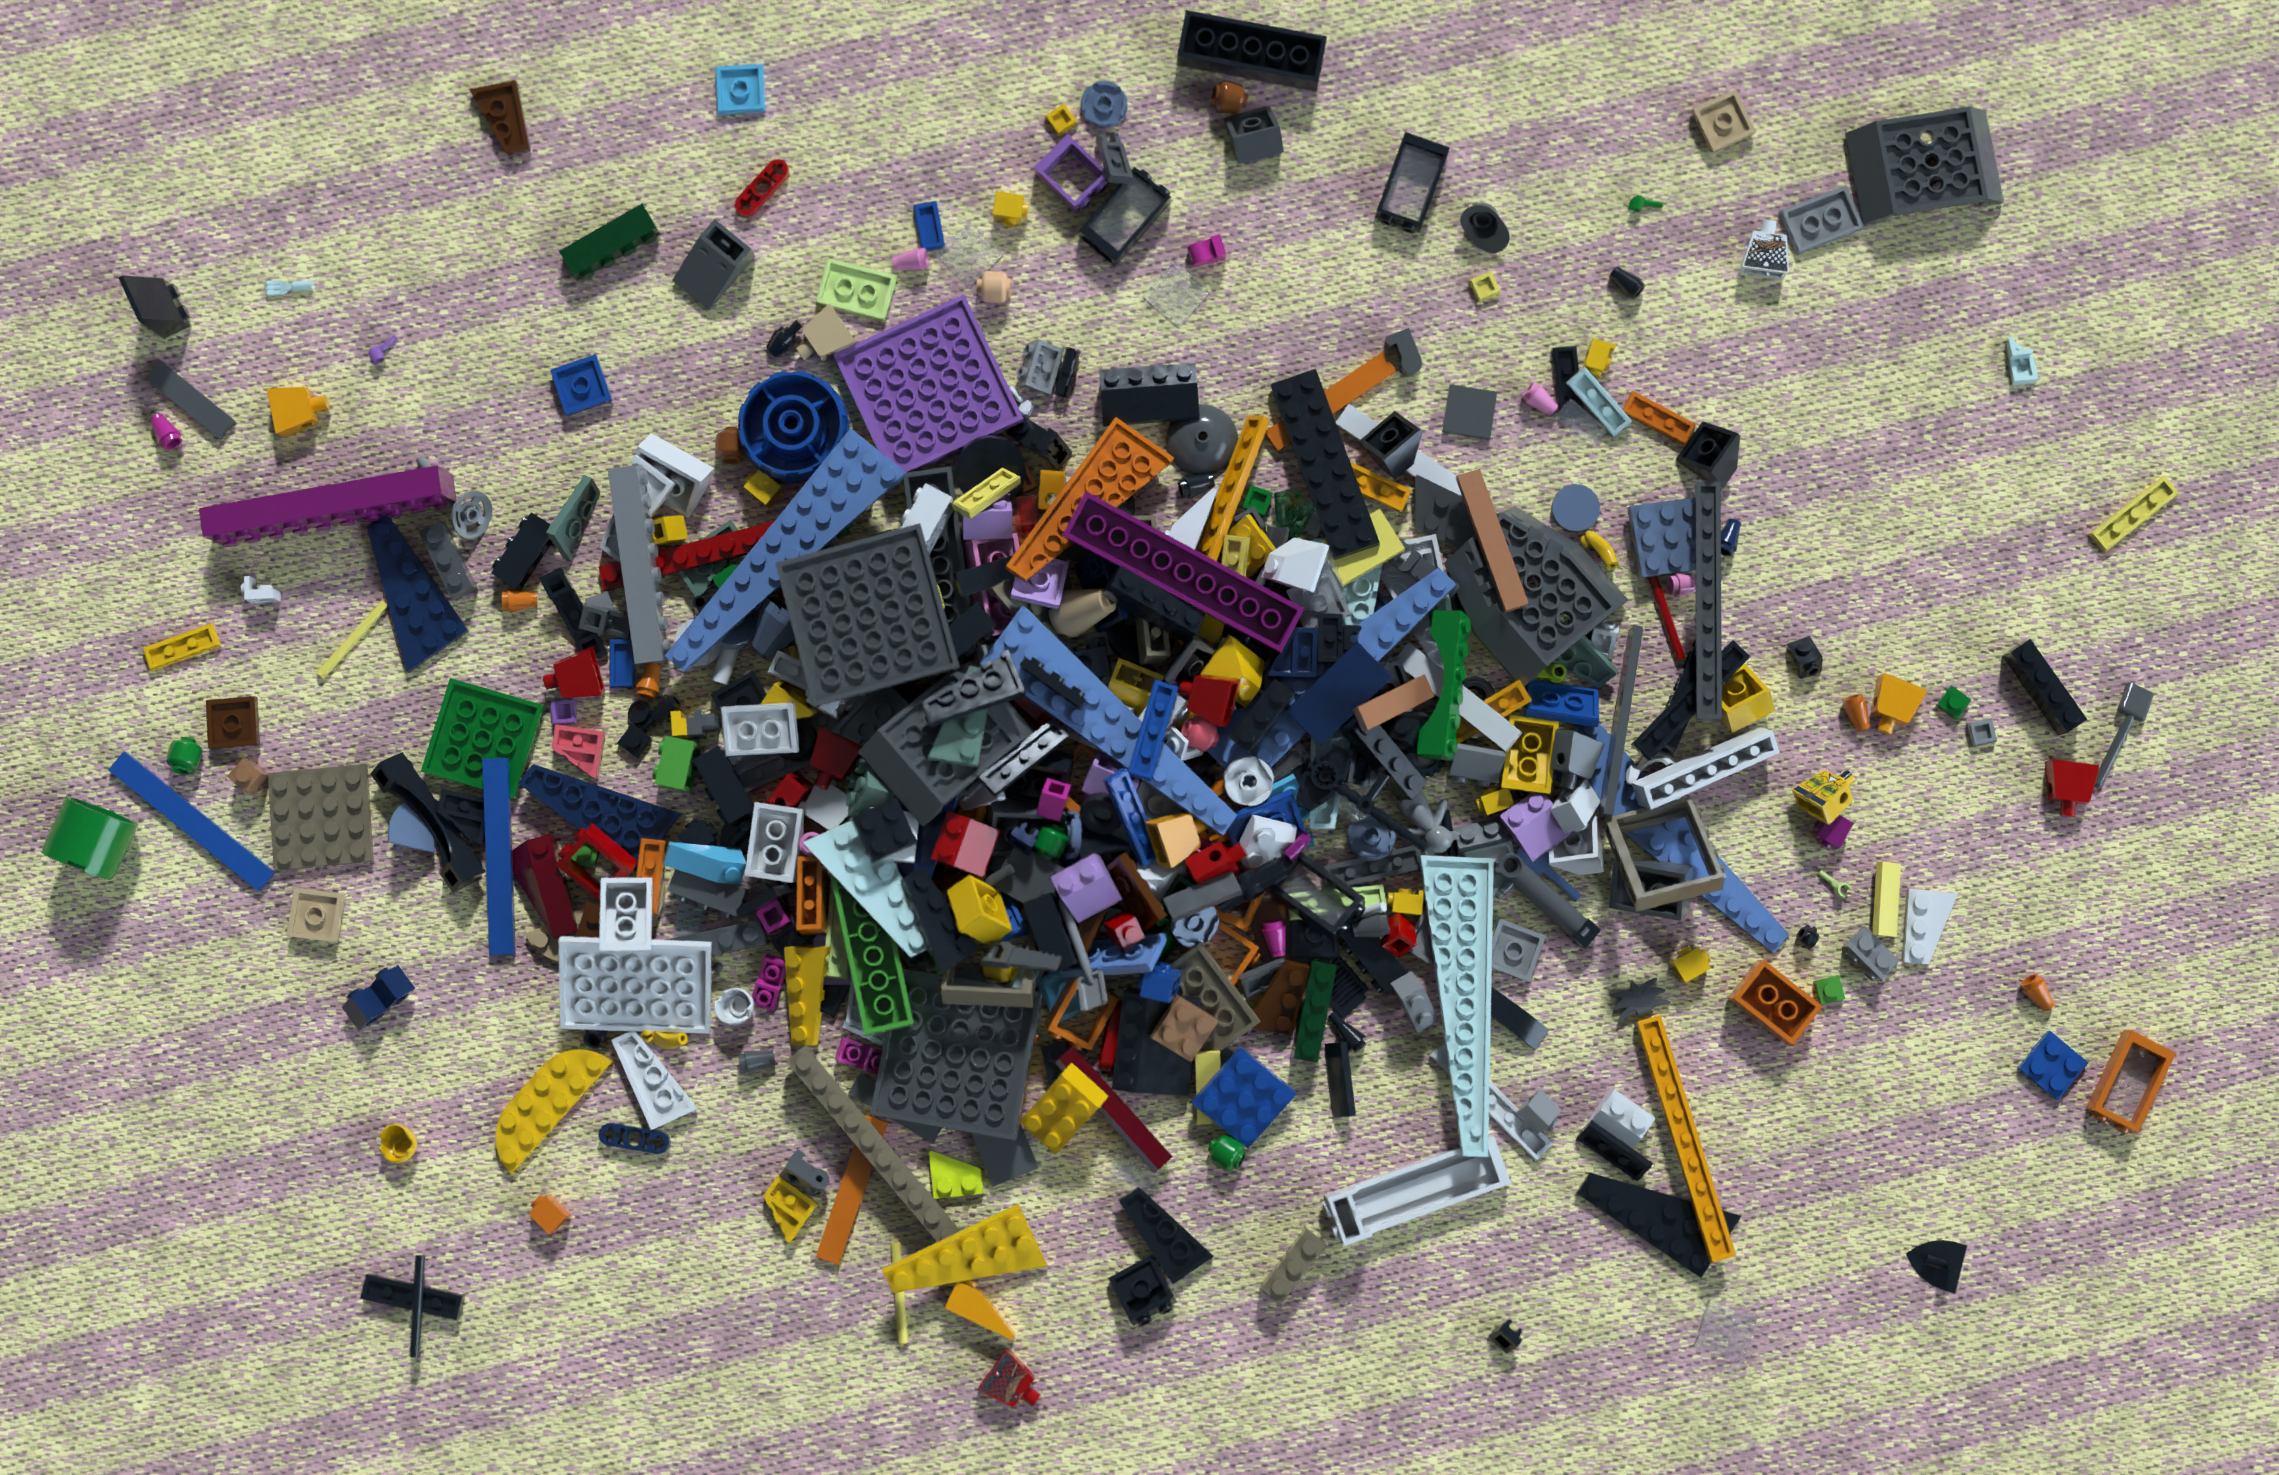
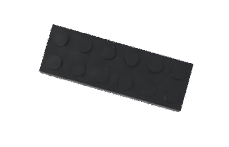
[1177,10,1327,92]

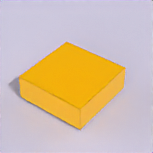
[1045,103,1078,137]

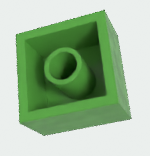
[652,736,702,793]

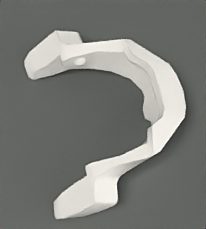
[1626,752,1681,801]

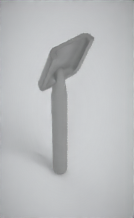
[1058,898,1108,1011]

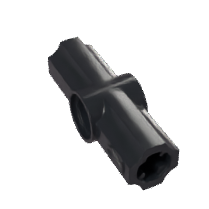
[1217,857,1287,914]

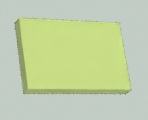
[815,258,897,322]

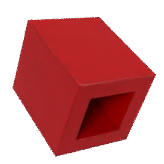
[1103,910,1145,950]
[1381,912,1417,958]

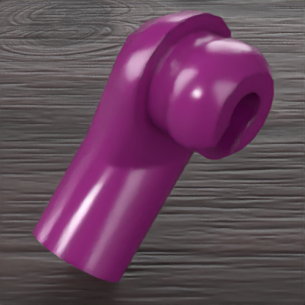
[1283,830,1311,861]

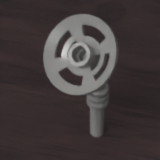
[416,456,493,539]

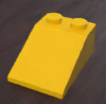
[1501,715,1559,795]

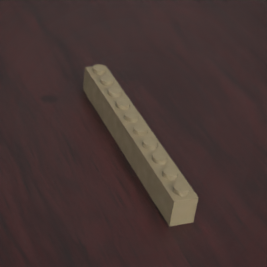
[786,1045,961,1242]

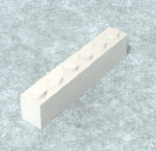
[1631,727,1780,810]

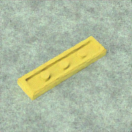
[2088,475,2180,553]

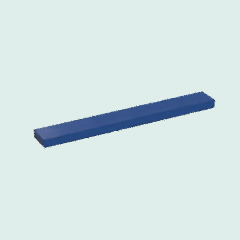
[108,751,276,891]
[482,758,516,955]

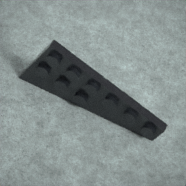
[1576,1172,1741,1278]

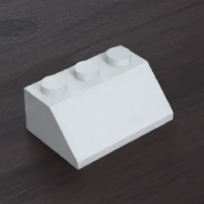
[635,433,714,518]

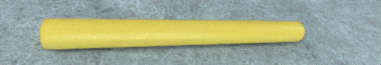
[316,600,389,678]
[891,1242,908,1344]

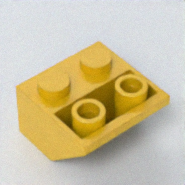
[1108,658,1165,717]

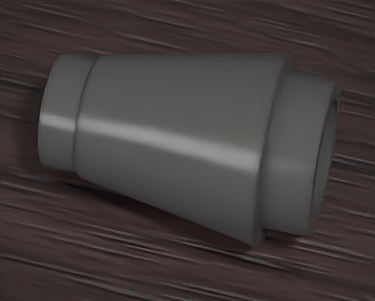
[1353,913,1390,938]
[738,1050,776,1075]

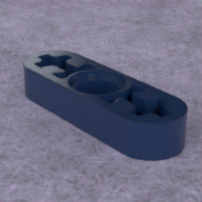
[598,1123,671,1154]

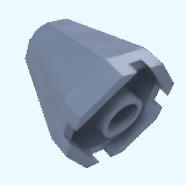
[751,597,796,659]

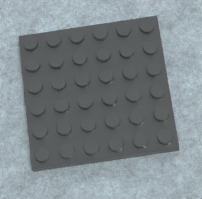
[776,523,960,708]
[870,968,1043,1141]

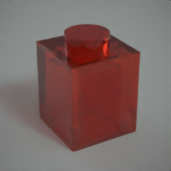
[1013,495,1040,534]

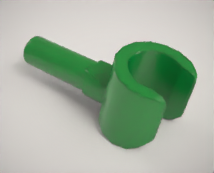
[1628,195,1663,212]

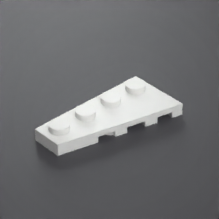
[600,455,675,562]
[611,1031,698,1130]

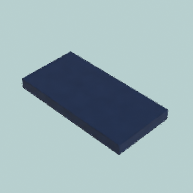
[1286,641,1392,745]

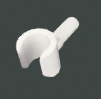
[1009,386,1034,418]

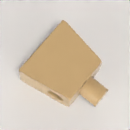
[796,304,856,362]

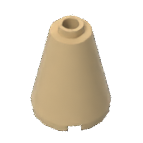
[1049,589,1116,638]

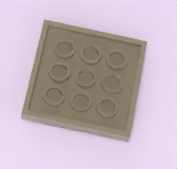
[268,764,374,871]
[1171,942,1260,1072]

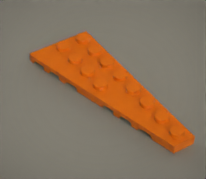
[1005,417,1174,582]

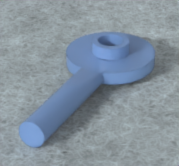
[1516,847,1581,902]

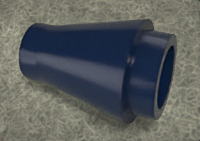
[1721,518,1742,556]

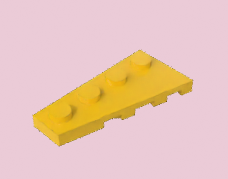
[784,946,831,1046]

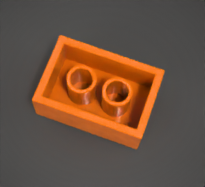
[1727,960,1823,1045]

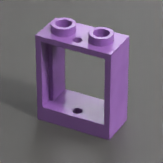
[1034,134,1109,213]

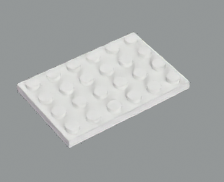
[559,936,712,1034]

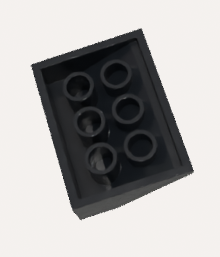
[1112,987,1201,1096]

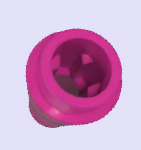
[150,413,182,450]
[1262,920,1286,957]

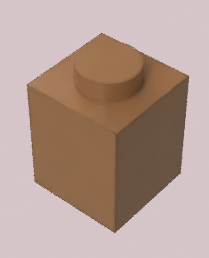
[227,758,268,794]

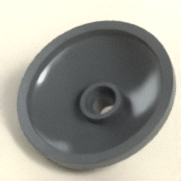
[1166,404,1238,475]

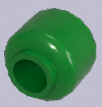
[166,737,203,775]
[1034,823,1068,862]
[1208,1135,1246,1172]

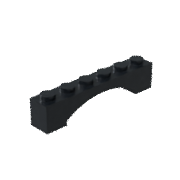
[370,752,485,893]

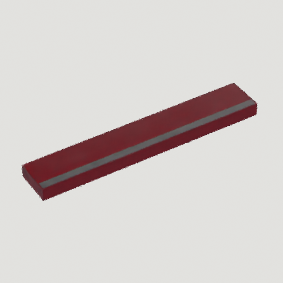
[1054,1046,1173,1173]

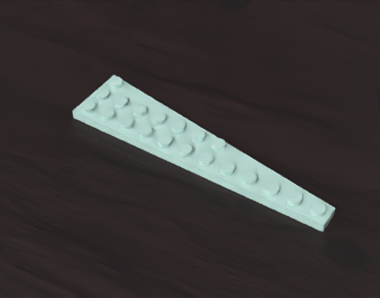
[1419,855,1494,1157]

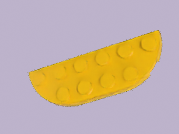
[495,1049,613,1174]

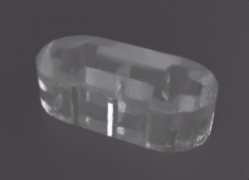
[1616,526,1637,570]

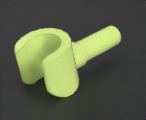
[1818,870,1852,897]

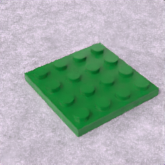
[421,678,545,799]

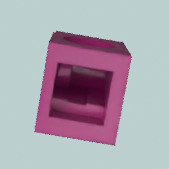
[1187,234,1226,267]

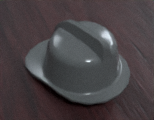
[1460,202,1510,254]

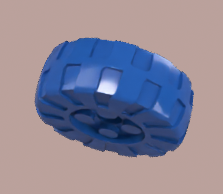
[738,371,850,484]

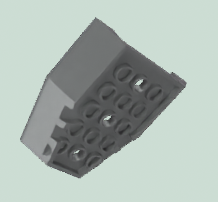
[1444,506,1629,686]

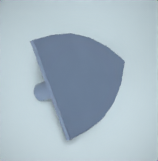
[388,803,435,853]

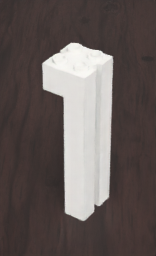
[1322,1135,1511,1246]

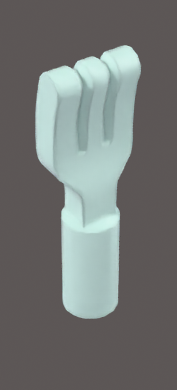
[265,280,314,296]

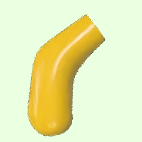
[1580,531,1619,570]
[640,1030,688,1050]

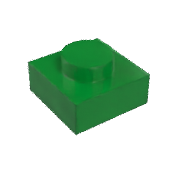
[1242,485,1273,517]
[1935,685,1971,720]

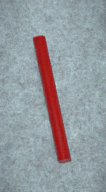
[1648,576,1686,661]

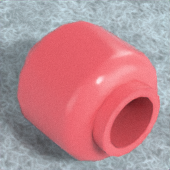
[1181,715,1219,752]

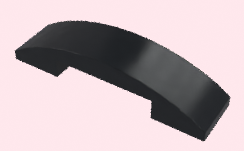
[539,567,608,659]
[1491,986,1549,1049]

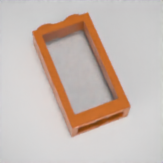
[2086,1030,2176,1134]

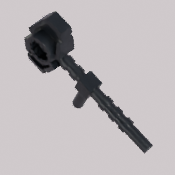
[1296,741,1428,852]

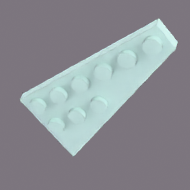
[803,821,928,958]

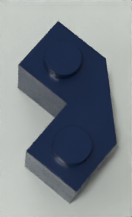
[342,965,415,1031]

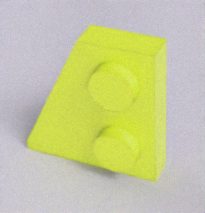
[929,1151,984,1199]

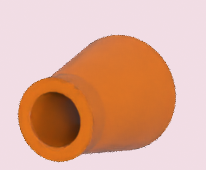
[502,589,538,613]
[635,662,661,700]
[1843,694,1871,731]
[2021,974,2055,1011]

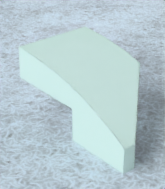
[2006,337,2038,386]

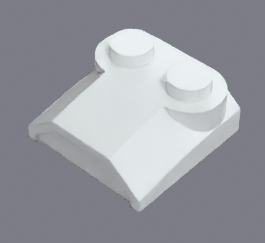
[1239,815,1297,868]

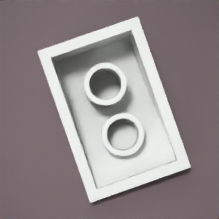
[1165,488,1217,550]
[745,802,804,883]
[599,878,653,952]

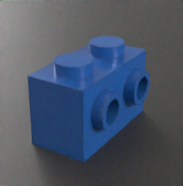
[1138,962,1182,1003]

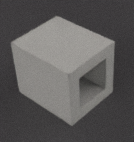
[1516,1089,1562,1134]

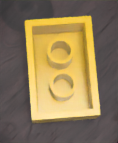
[1020,1063,1108,1155]

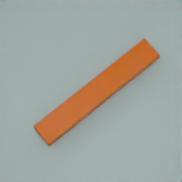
[1265,351,1396,452]
[815,1114,889,1265]

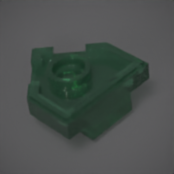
[1274,489,1316,540]

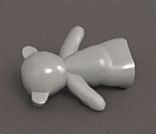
[1397,790,1459,856]

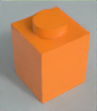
[528,1194,571,1235]

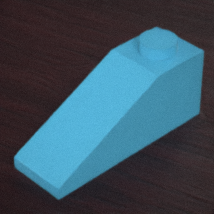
[664,842,746,885]

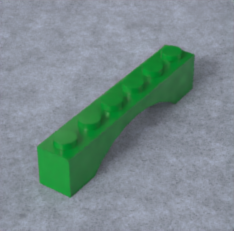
[1417,610,1471,760]

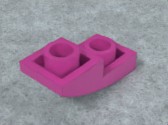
[752,954,786,1011]
[834,1036,882,1075]

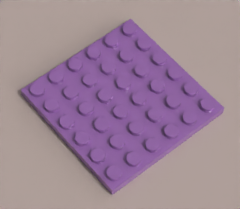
[833,294,1024,473]

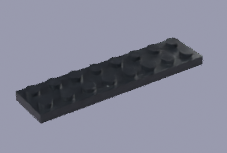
[1270,369,1380,561]

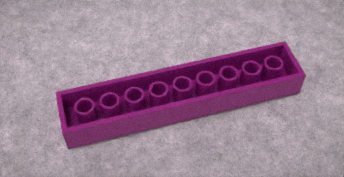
[199,465,457,547]
[1061,491,1304,652]

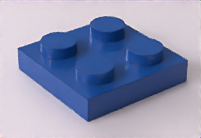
[550,354,613,417]
[2017,1030,2088,1100]

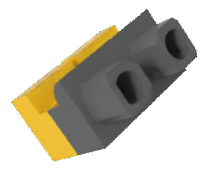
[670,709,720,740]

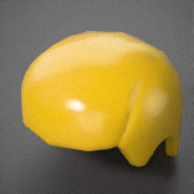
[379,1123,417,1164]

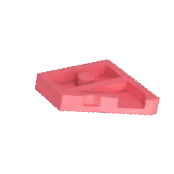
[552,724,606,778]

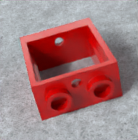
[556,823,637,901]

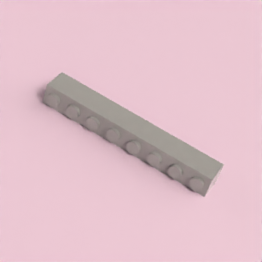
[608,465,671,664]

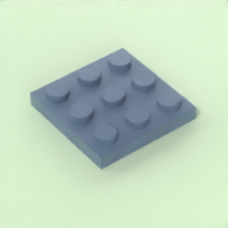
[1627,498,1695,579]

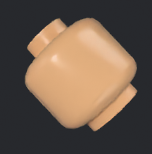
[976,271,1012,303]

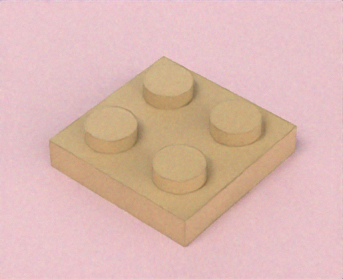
[1691,89,1756,153]
[286,887,346,943]

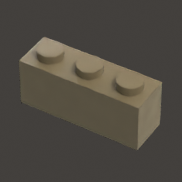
[1260,1227,1327,1304]

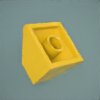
[1200,635,1265,708]
[761,680,820,719]

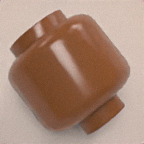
[1211,80,1248,114]
[715,427,746,464]

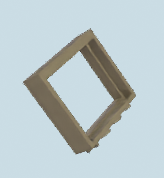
[1605,796,1726,912]
[938,910,1039,1008]

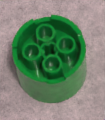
[41,796,138,880]

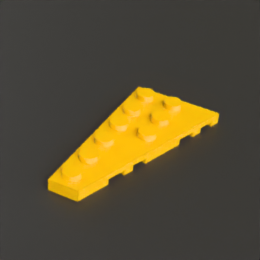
[882,1203,1048,1293]

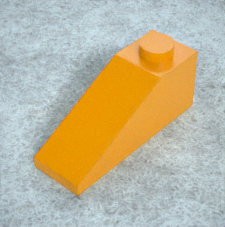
[945,1280,1015,1340]

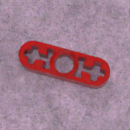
[735,159,790,218]
[1097,1000,1122,1072]

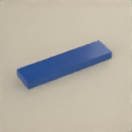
[1128,680,1178,782]
[1103,768,1156,867]

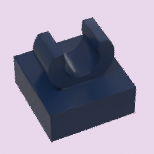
[1008,822,1039,856]

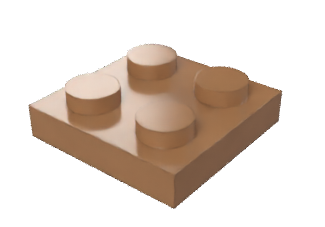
[1149,994,1218,1062]

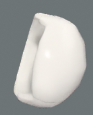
[714,988,754,1025]

